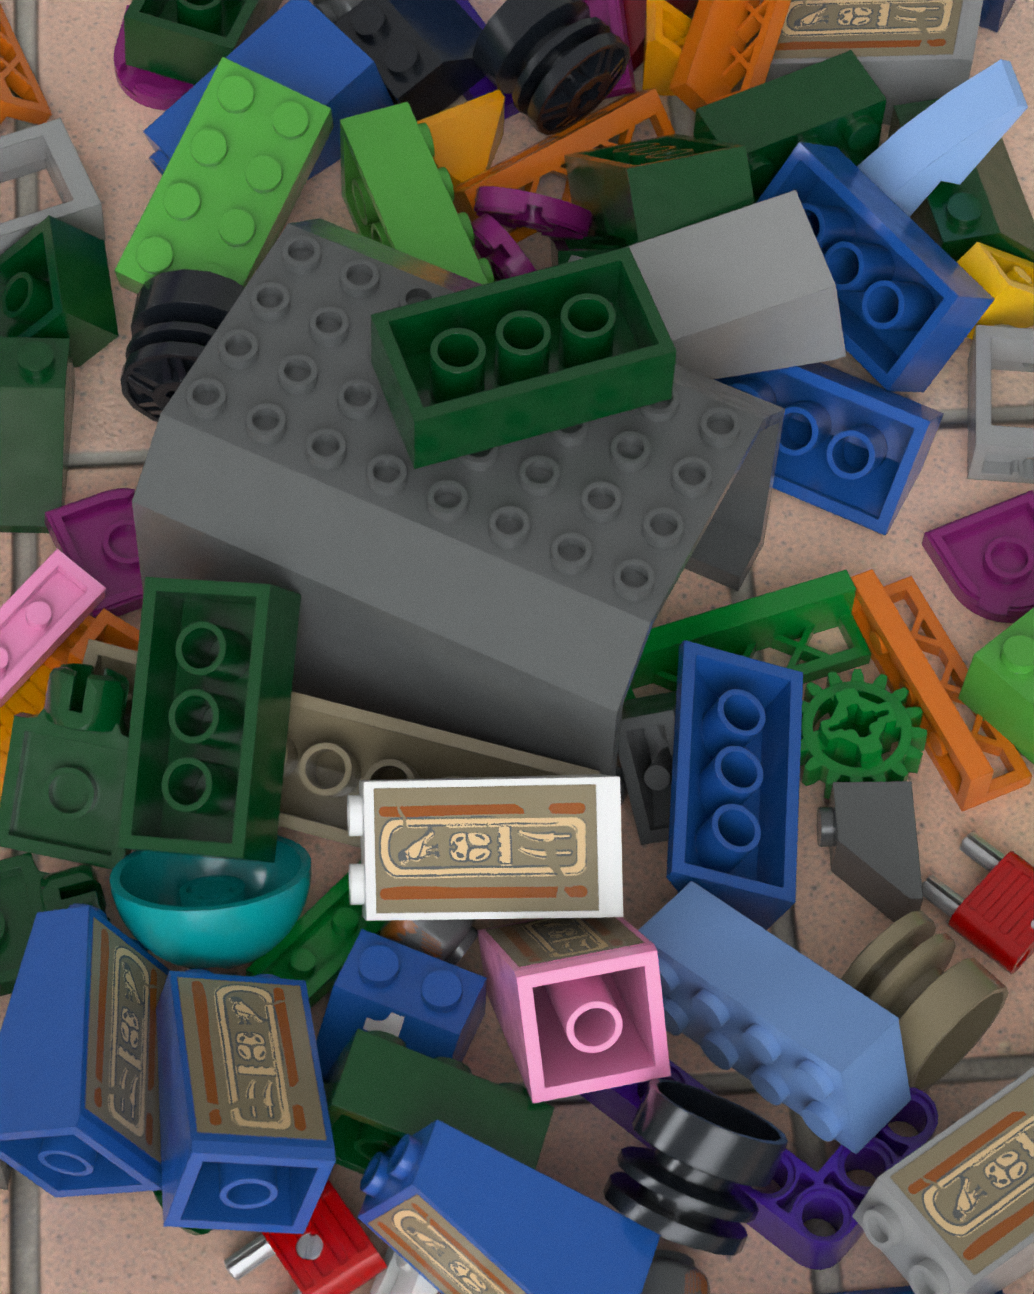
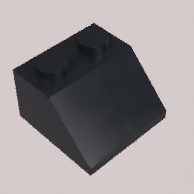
[334,0,485,121]

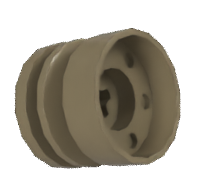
[841,911,1009,1091]

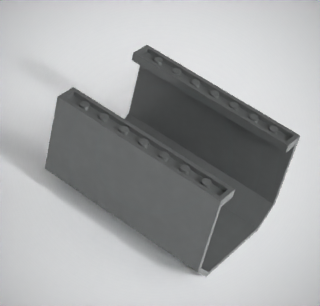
[132,218,785,806]

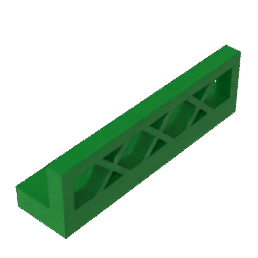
[623,569,871,704]

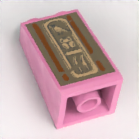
[477,917,671,1103]

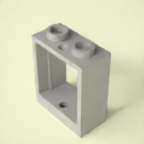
[0,118,106,255]
[968,324,1034,484]

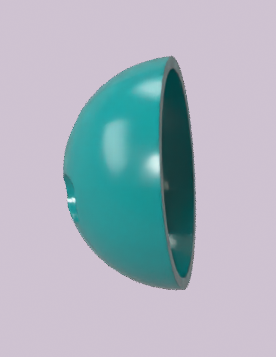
[109,835,312,969]

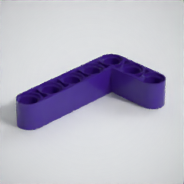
[580,1060,938,1270]

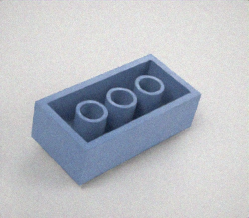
[638,881,911,1154]

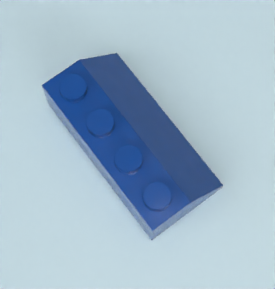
[714,362,944,535]
[666,640,803,930]

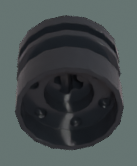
[472,0,630,135]
[120,269,245,422]
[603,1079,788,1256]

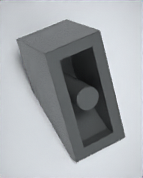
[618,691,677,845]
[817,781,923,922]

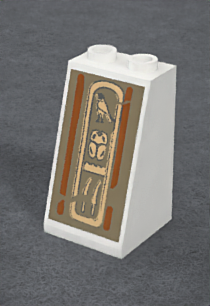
[347,774,623,920]

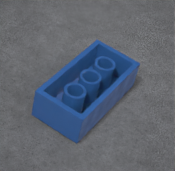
[756,142,995,392]

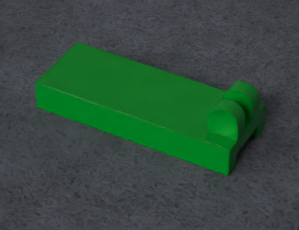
[245,860,386,1009]

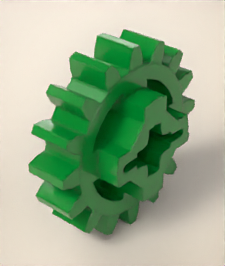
[800,669,927,800]

